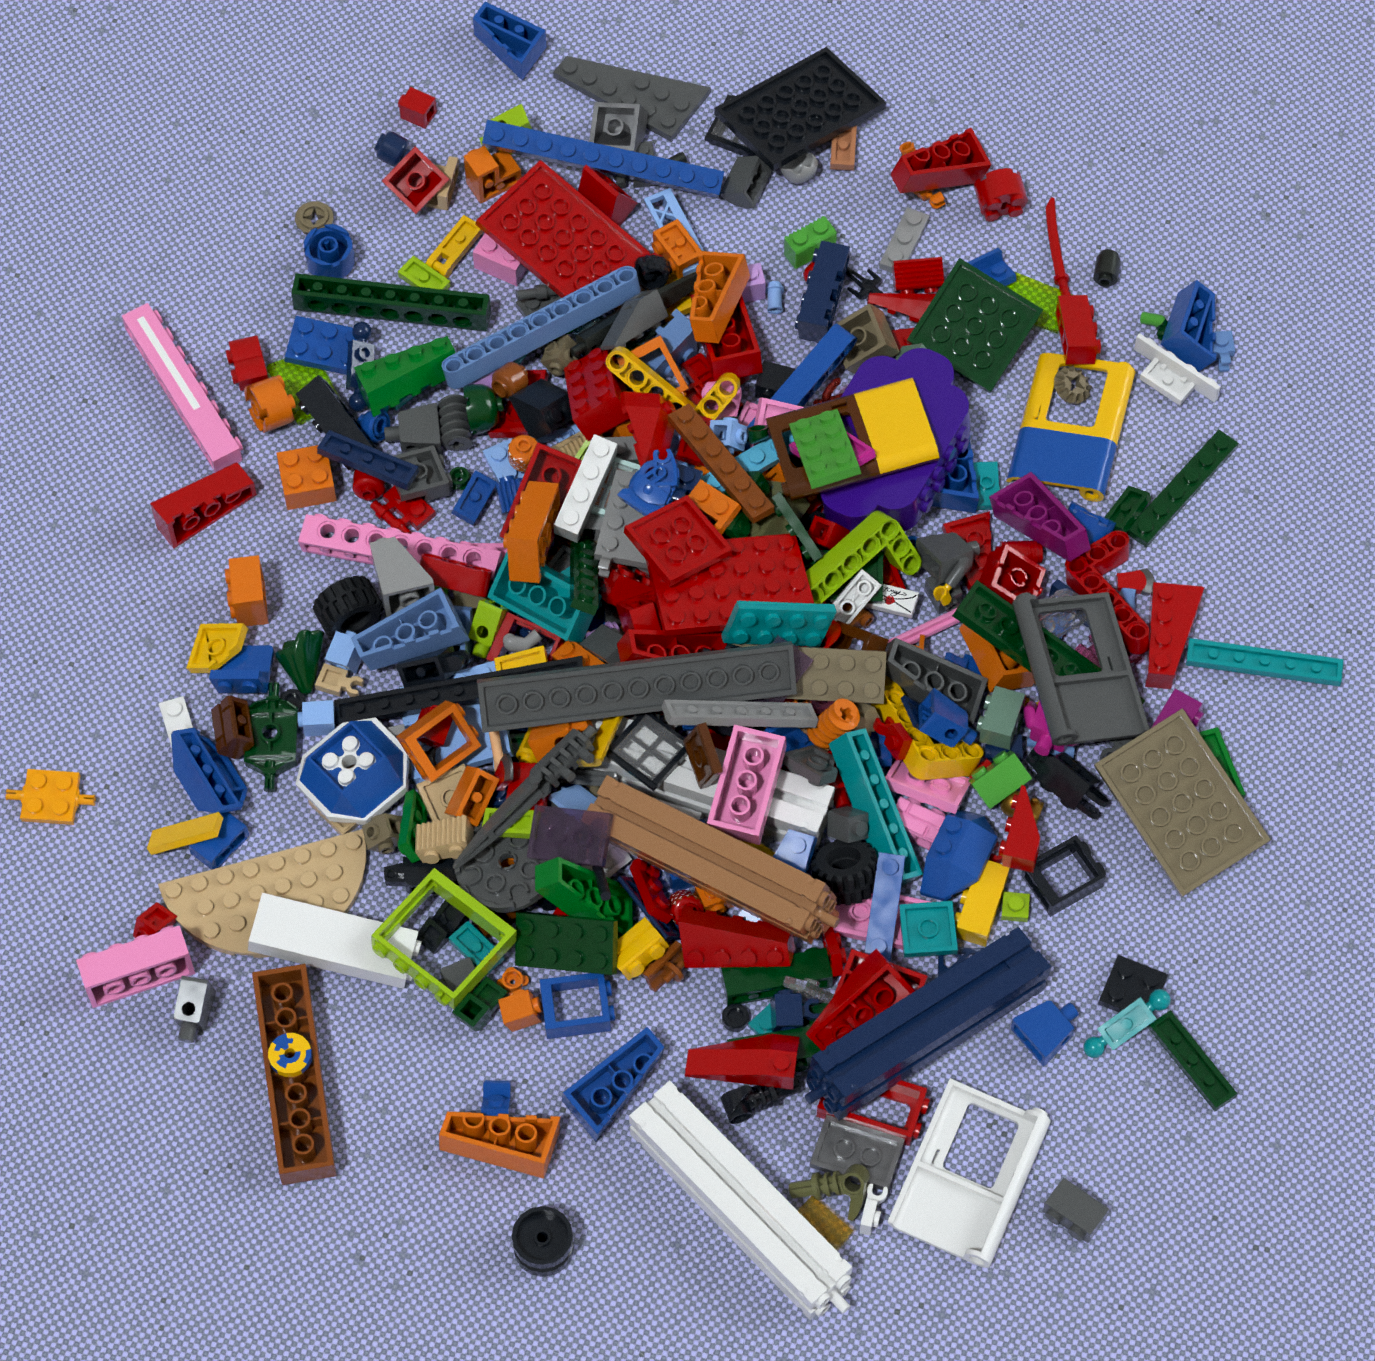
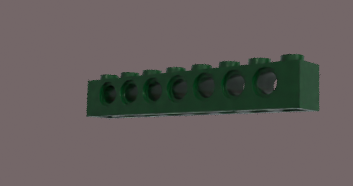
[291,273,491,331]

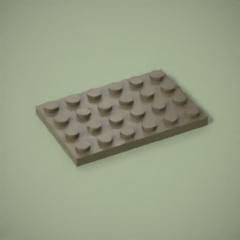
[1094,708,1271,898]

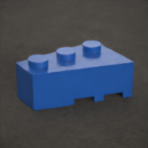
[1160,280,1216,372]

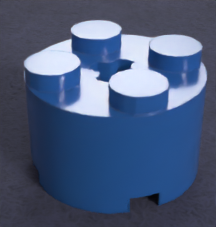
[304,224,355,278]

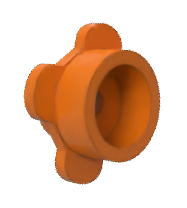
[497,967,529,996]

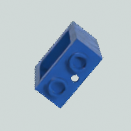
[540,973,615,1039]

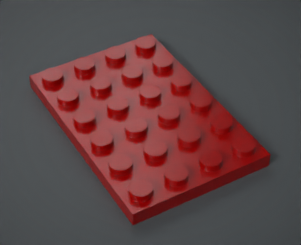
[475,160,650,298]
[645,534,814,636]

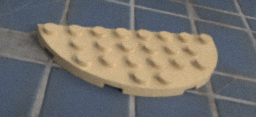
[158,829,367,958]

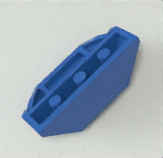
[171,728,248,813]
[920,810,998,901]

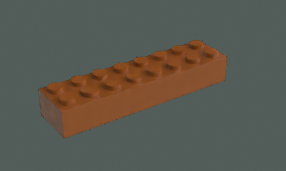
[252,964,337,1185]

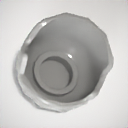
[779,153,818,184]

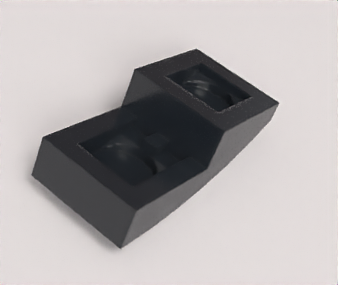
[417,900,467,954]

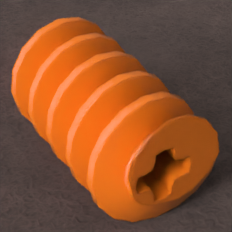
[807,698,860,749]

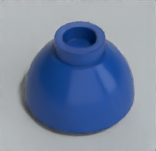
[357,409,390,443]

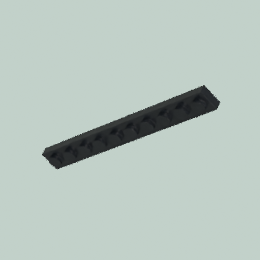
[334,656,585,726]

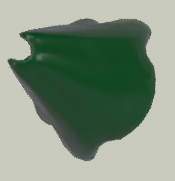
[275,630,324,695]

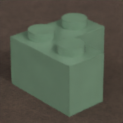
[976,686,1025,750]

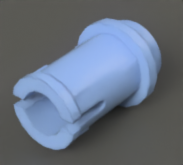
[766,281,784,314]

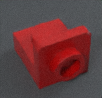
[133,902,177,938]

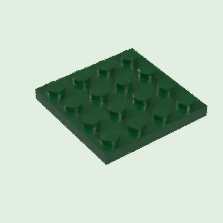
[906,258,1043,393]

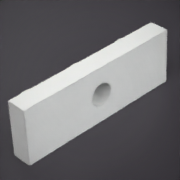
[832,568,882,624]

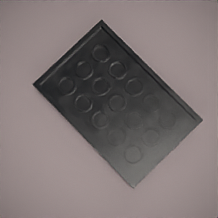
[714,47,886,171]

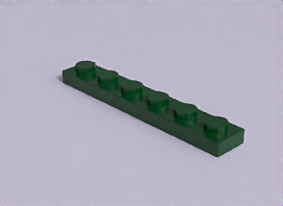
[1126,429,1239,548]
[570,538,598,616]

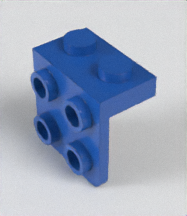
[209,645,275,693]

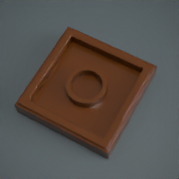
[683,722,723,789]

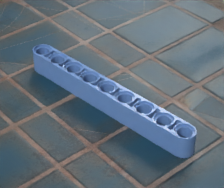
[442,266,641,389]

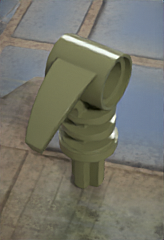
[789,1164,870,1221]

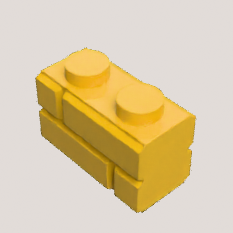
[617,917,669,981]

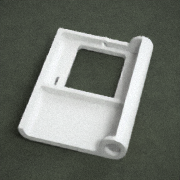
[888,1078,1051,1268]

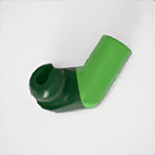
[1140,312,1168,341]

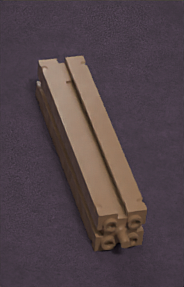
[581,775,840,944]

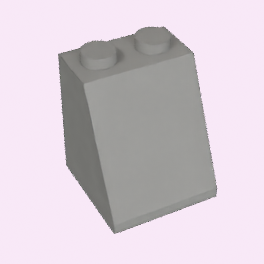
[370,537,435,617]

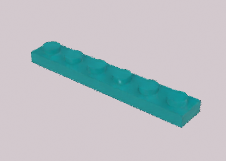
[1186,638,1344,686]

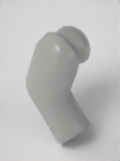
[503,629,543,652]

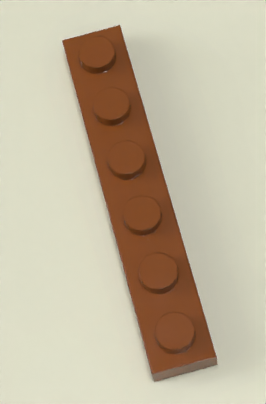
[668,404,774,524]

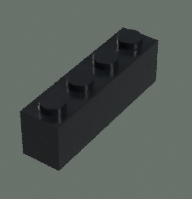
[296,375,379,470]

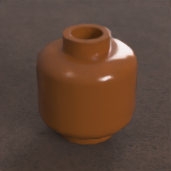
[491,362,529,399]

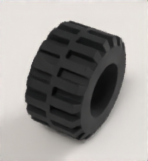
[313,576,384,639]
[811,839,878,906]

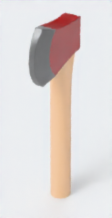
[489,731,513,791]

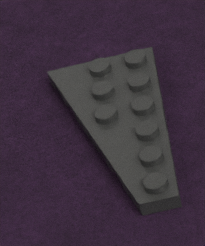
[553,56,711,142]

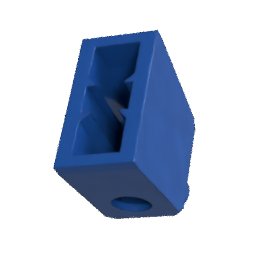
[918,688,978,747]
[1011,1000,1079,1067]

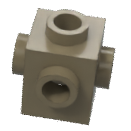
[540,335,581,377]
[362,813,402,854]

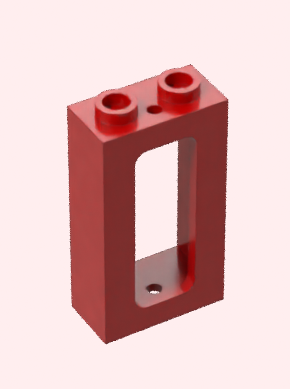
[816,1080,930,1146]

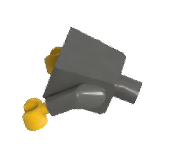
[915,532,980,606]

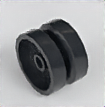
[511,1206,574,1277]

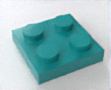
[899,901,958,958]

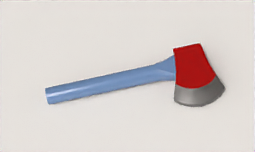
[1116,568,1155,661]

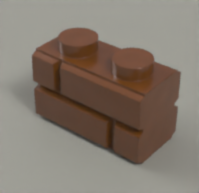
[211,695,254,759]

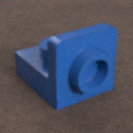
[481,1080,511,1116]

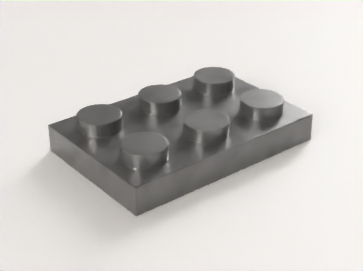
[809,1114,905,1191]

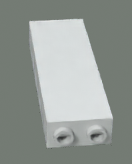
[248,893,422,989]

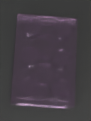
[527,805,613,868]

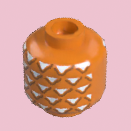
[508,435,537,472]

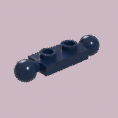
[346,322,375,412]

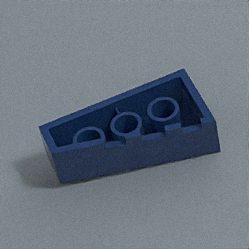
[795,240,850,343]

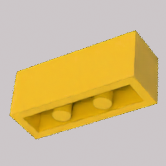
[954,860,1010,947]

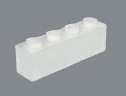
[554,434,618,543]

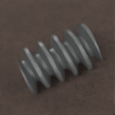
[437,394,473,451]

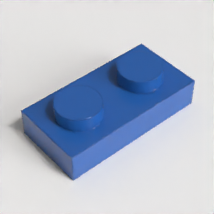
[451,470,497,526]

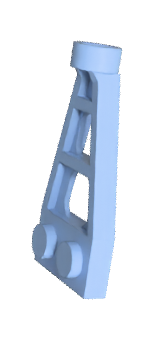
[482,424,580,483]

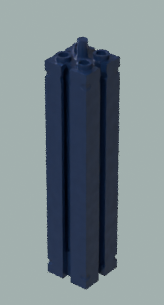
[805,926,1052,1121]

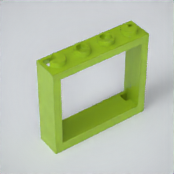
[371,868,517,1009]

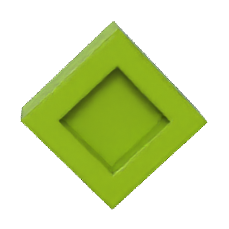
[1001,892,1030,922]

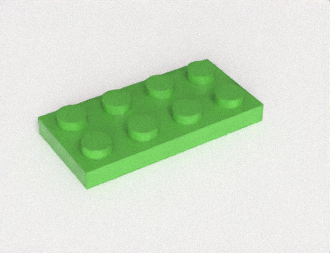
[789,409,861,489]

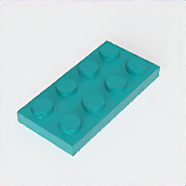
[721,601,837,647]

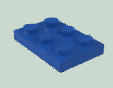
[285,316,356,375]

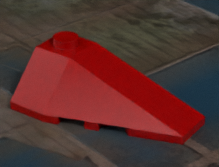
[620,391,676,473]
[806,948,915,1051]
[685,1034,800,1090]

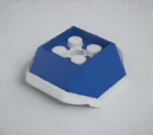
[295,717,410,825]

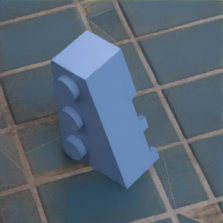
[632,308,697,391]

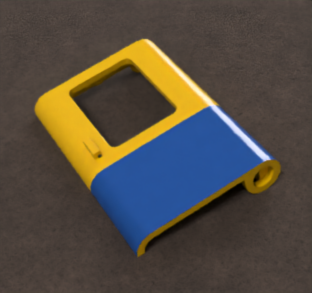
[1006,353,1135,502]

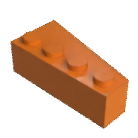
[689,251,750,343]
[503,481,560,583]
[439,1111,560,1179]

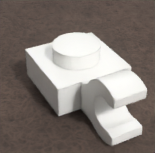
[860,1183,888,1235]

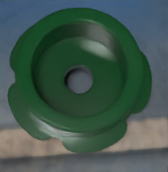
[450,467,472,490]

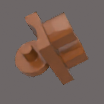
[641,941,685,992]

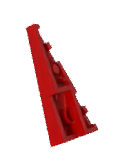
[867,293,936,323]

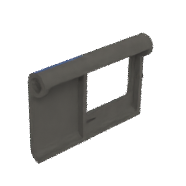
[1012,592,1149,746]

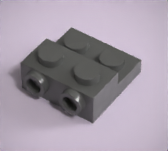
[394,445,453,502]

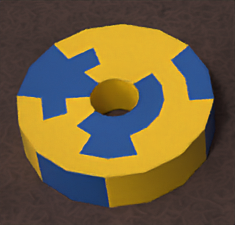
[268,1033,312,1077]

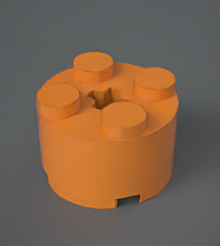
[244,375,296,433]

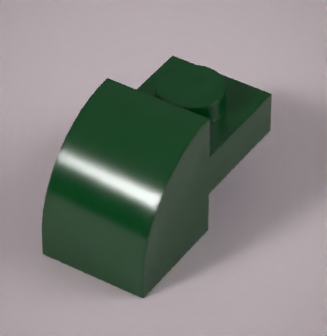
[452,976,508,1032]

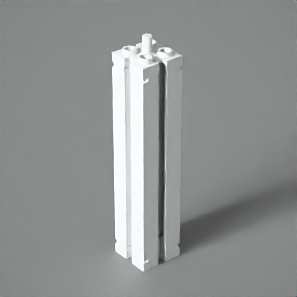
[580,717,835,853]
[629,1080,852,1320]

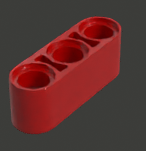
[420,553,493,597]

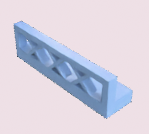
[644,188,703,277]

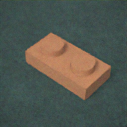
[830,125,857,170]

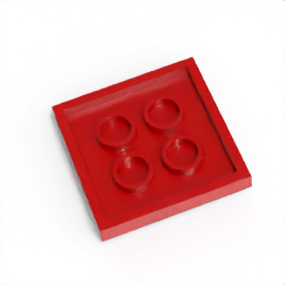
[623,495,733,587]

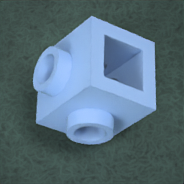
[710,417,748,455]

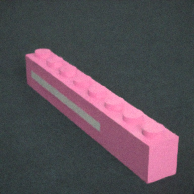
[122,303,243,472]

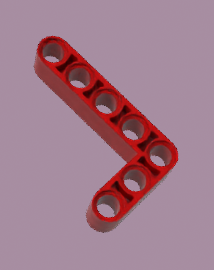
[1065,531,1149,655]

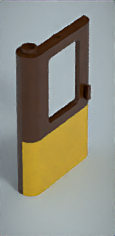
[765,378,940,501]

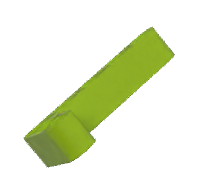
[806,510,921,604]

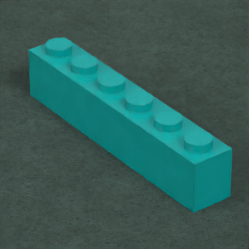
[829,728,923,885]

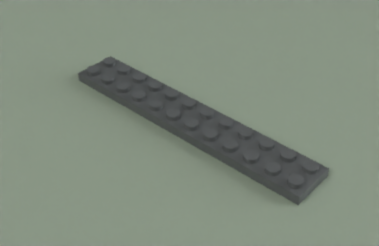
[477,641,797,733]

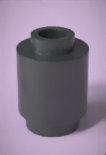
[1093,249,1120,287]

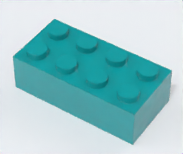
[487,552,602,642]

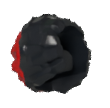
[634,252,672,290]

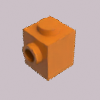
[498,989,543,1032]

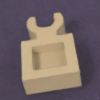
[315,663,364,697]

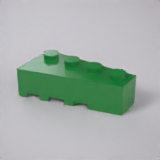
[354,336,455,417]
[535,857,633,939]

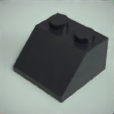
[508,378,572,439]

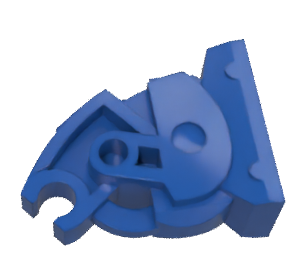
[617,449,680,516]

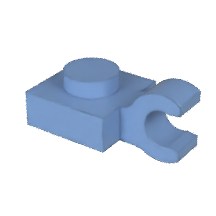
[1213,331,1235,372]

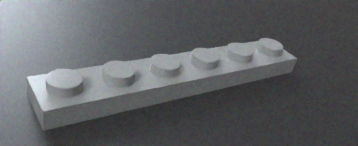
[662,700,818,728]

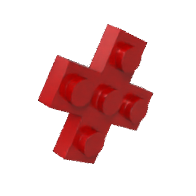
[678,352,750,412]

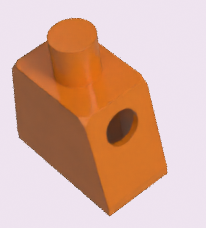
[528,720,593,762]

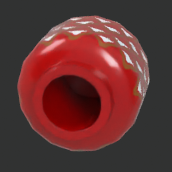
[668,889,704,926]

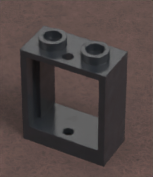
[1021,835,1106,917]

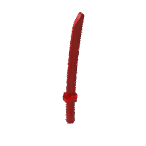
[1045,197,1071,295]

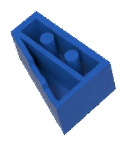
[473,2,547,80]

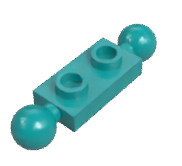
[1083,989,1171,1058]

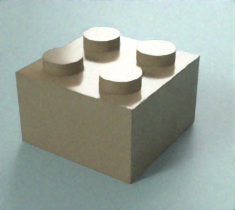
[829,303,900,374]

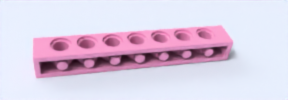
[298,514,503,587]

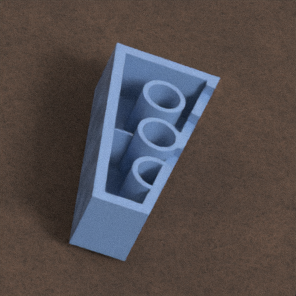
[351,587,470,671]

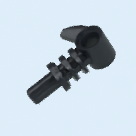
[720,1077,801,1124]

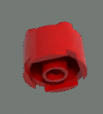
[974,168,1028,222]

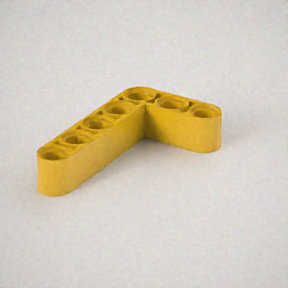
[606,346,740,420]
[870,675,984,780]

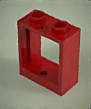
[486,612,566,662]

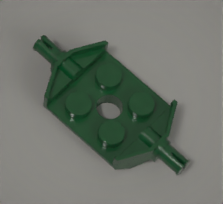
[244,682,299,792]

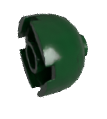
[463,384,504,435]

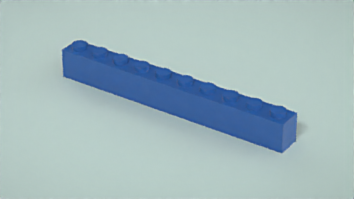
[482,119,724,198]

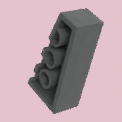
[885,638,988,727]

